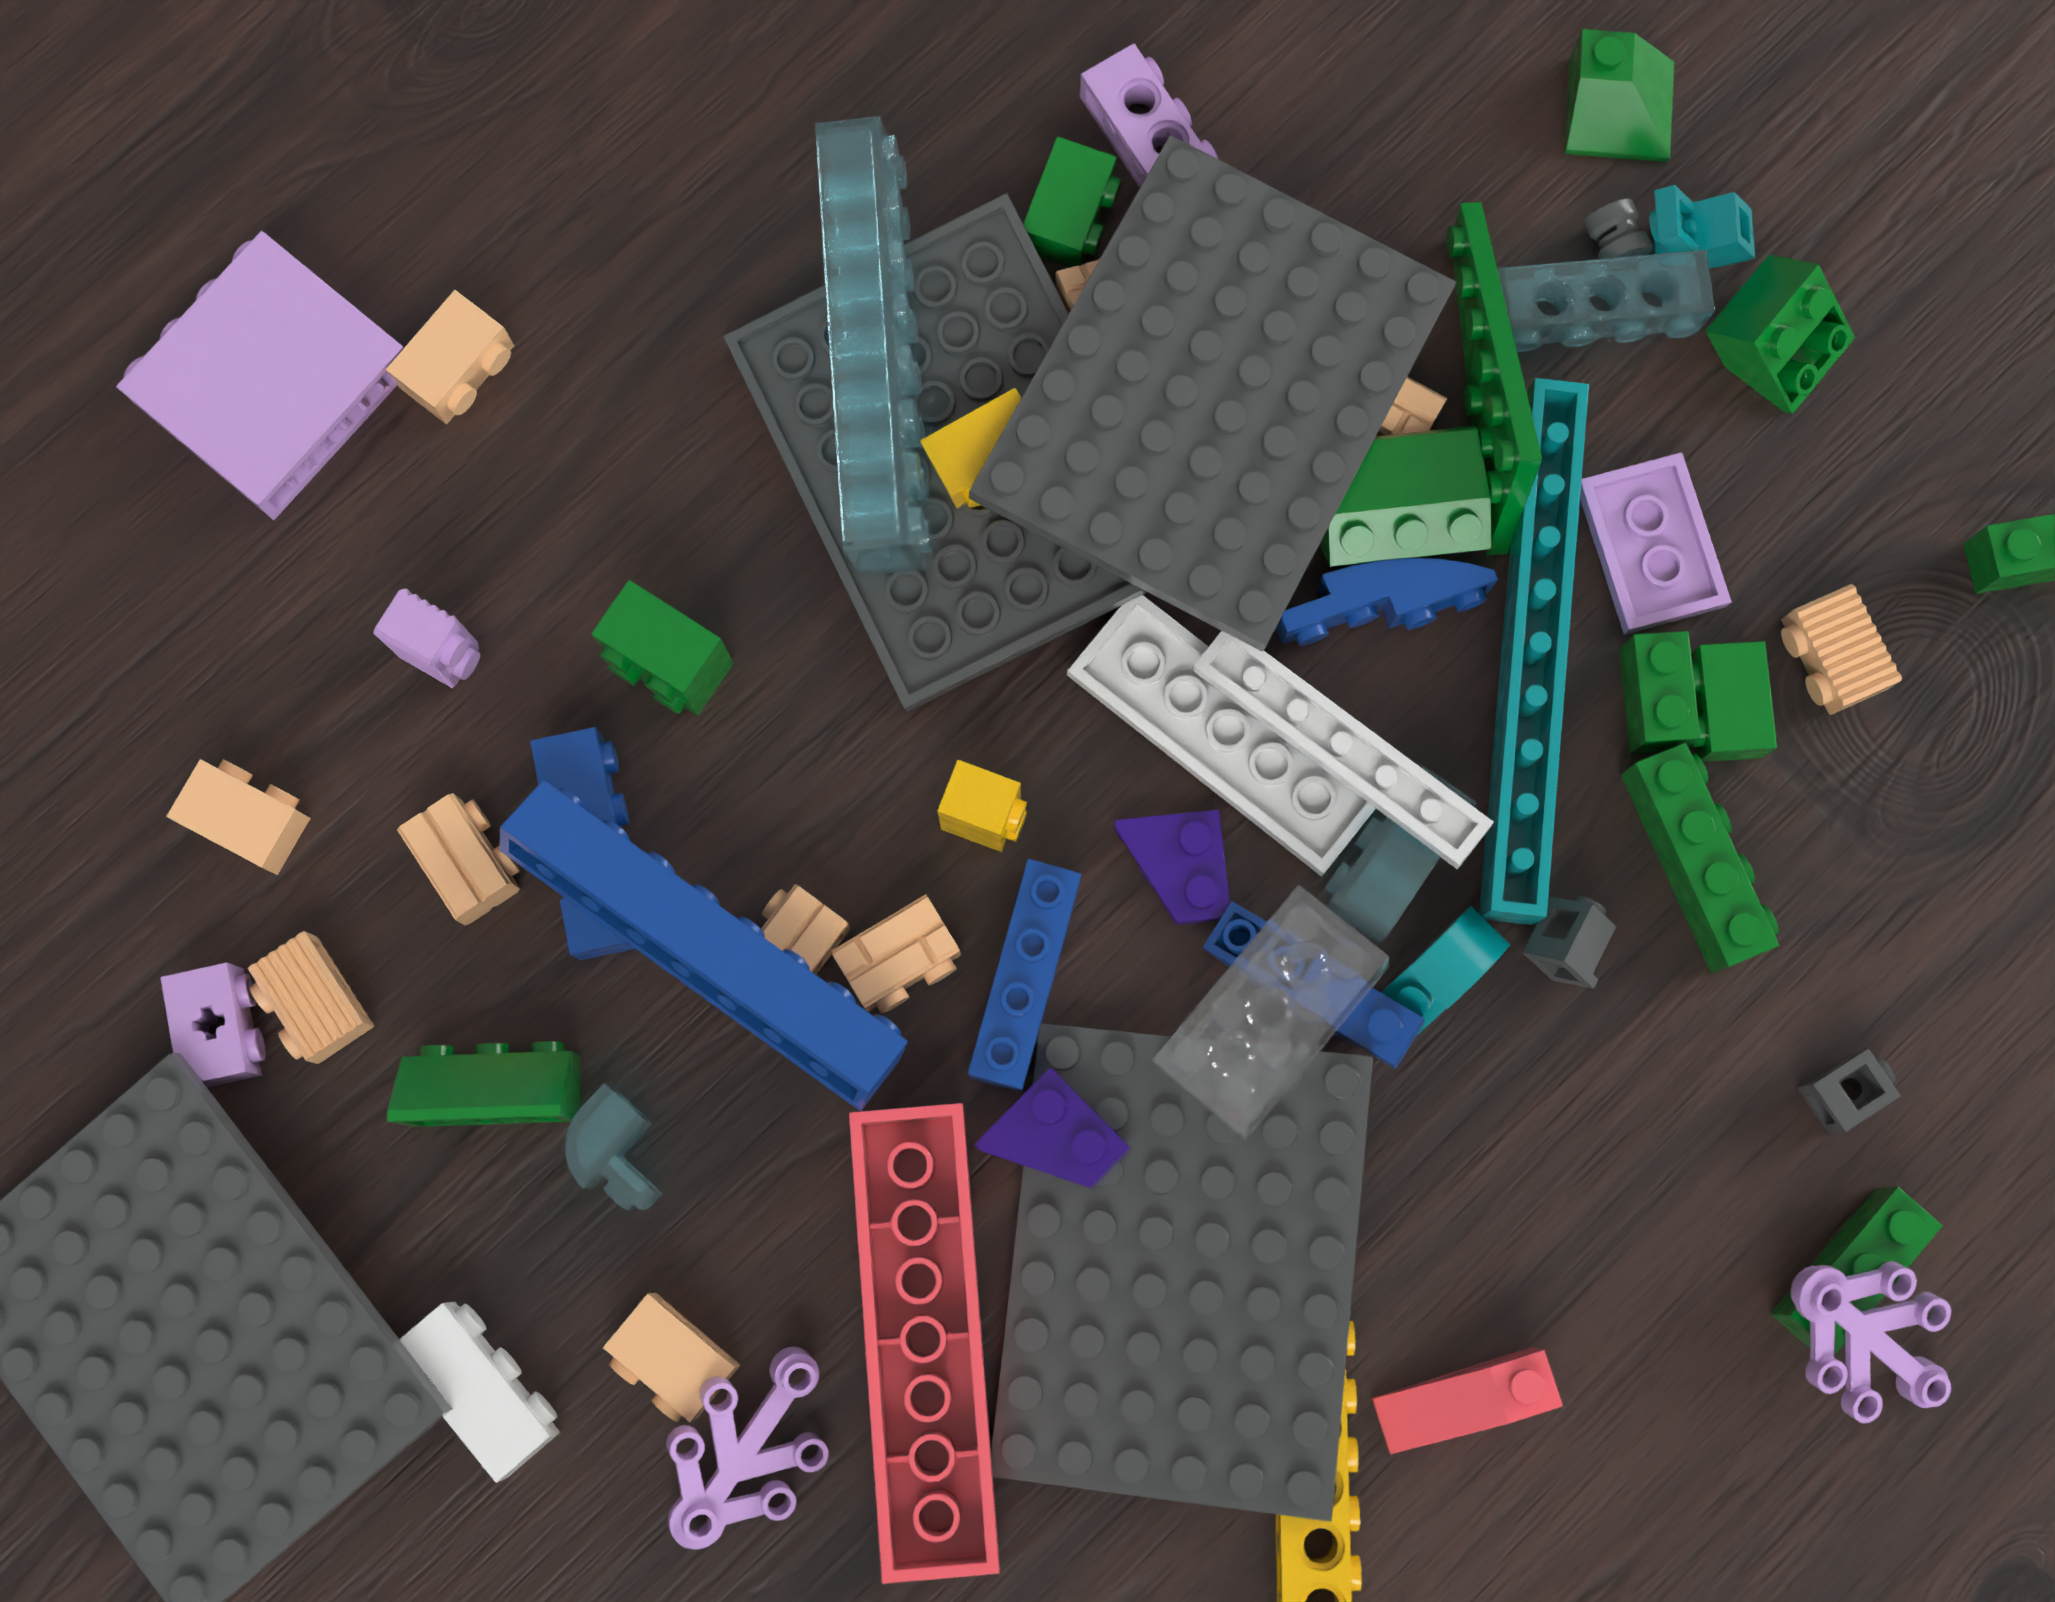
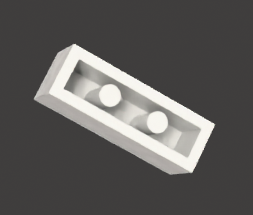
[399,1302,560,1483]

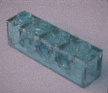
[1497,250,1715,352]

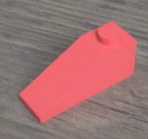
[1371,1347,1563,1454]

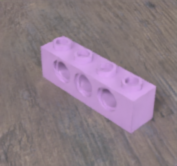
[1080,43,1219,187]

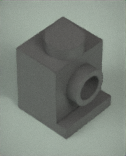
[1522,896,1616,989]
[1797,1048,1901,1135]

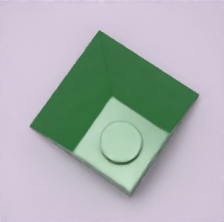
[1564,29,1674,162]

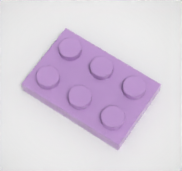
[1580,452,1732,635]

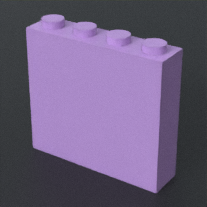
[116,231,404,520]

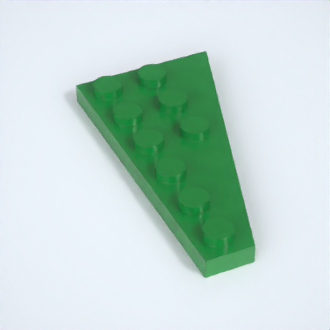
[1446,202,1542,555]

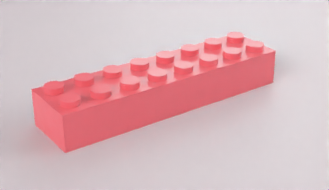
[849,1103,1000,1584]

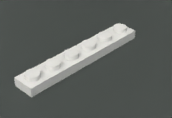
[1194,631,1493,869]

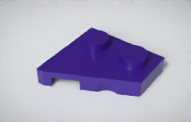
[1114,810,1230,925]
[974,1067,1132,1189]

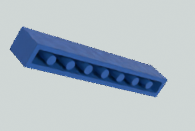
[500,780,908,1111]

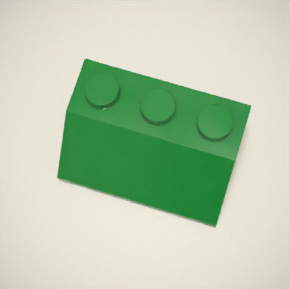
[1319,426,1491,566]
[387,1041,580,1127]

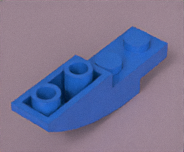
[1276,558,1498,646]
[1203,901,1425,1069]

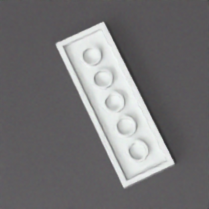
[1067,595,1376,877]

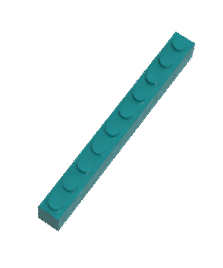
[1479,378,1589,925]

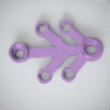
[1791,1261,1951,1423]
[666,1347,829,1549]

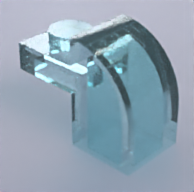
[565,1083,663,1211]

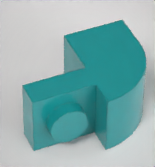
[1649,185,1755,269]
[1381,906,1510,1035]

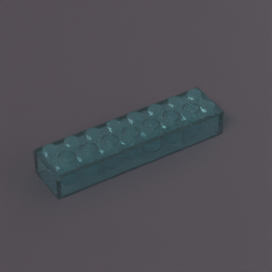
[815,116,932,575]

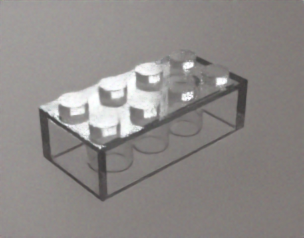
[1152,885,1389,1140]

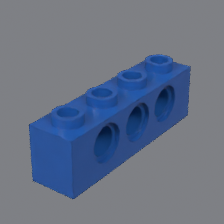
[968,859,1082,1093]

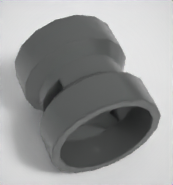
[1583,198,1653,272]

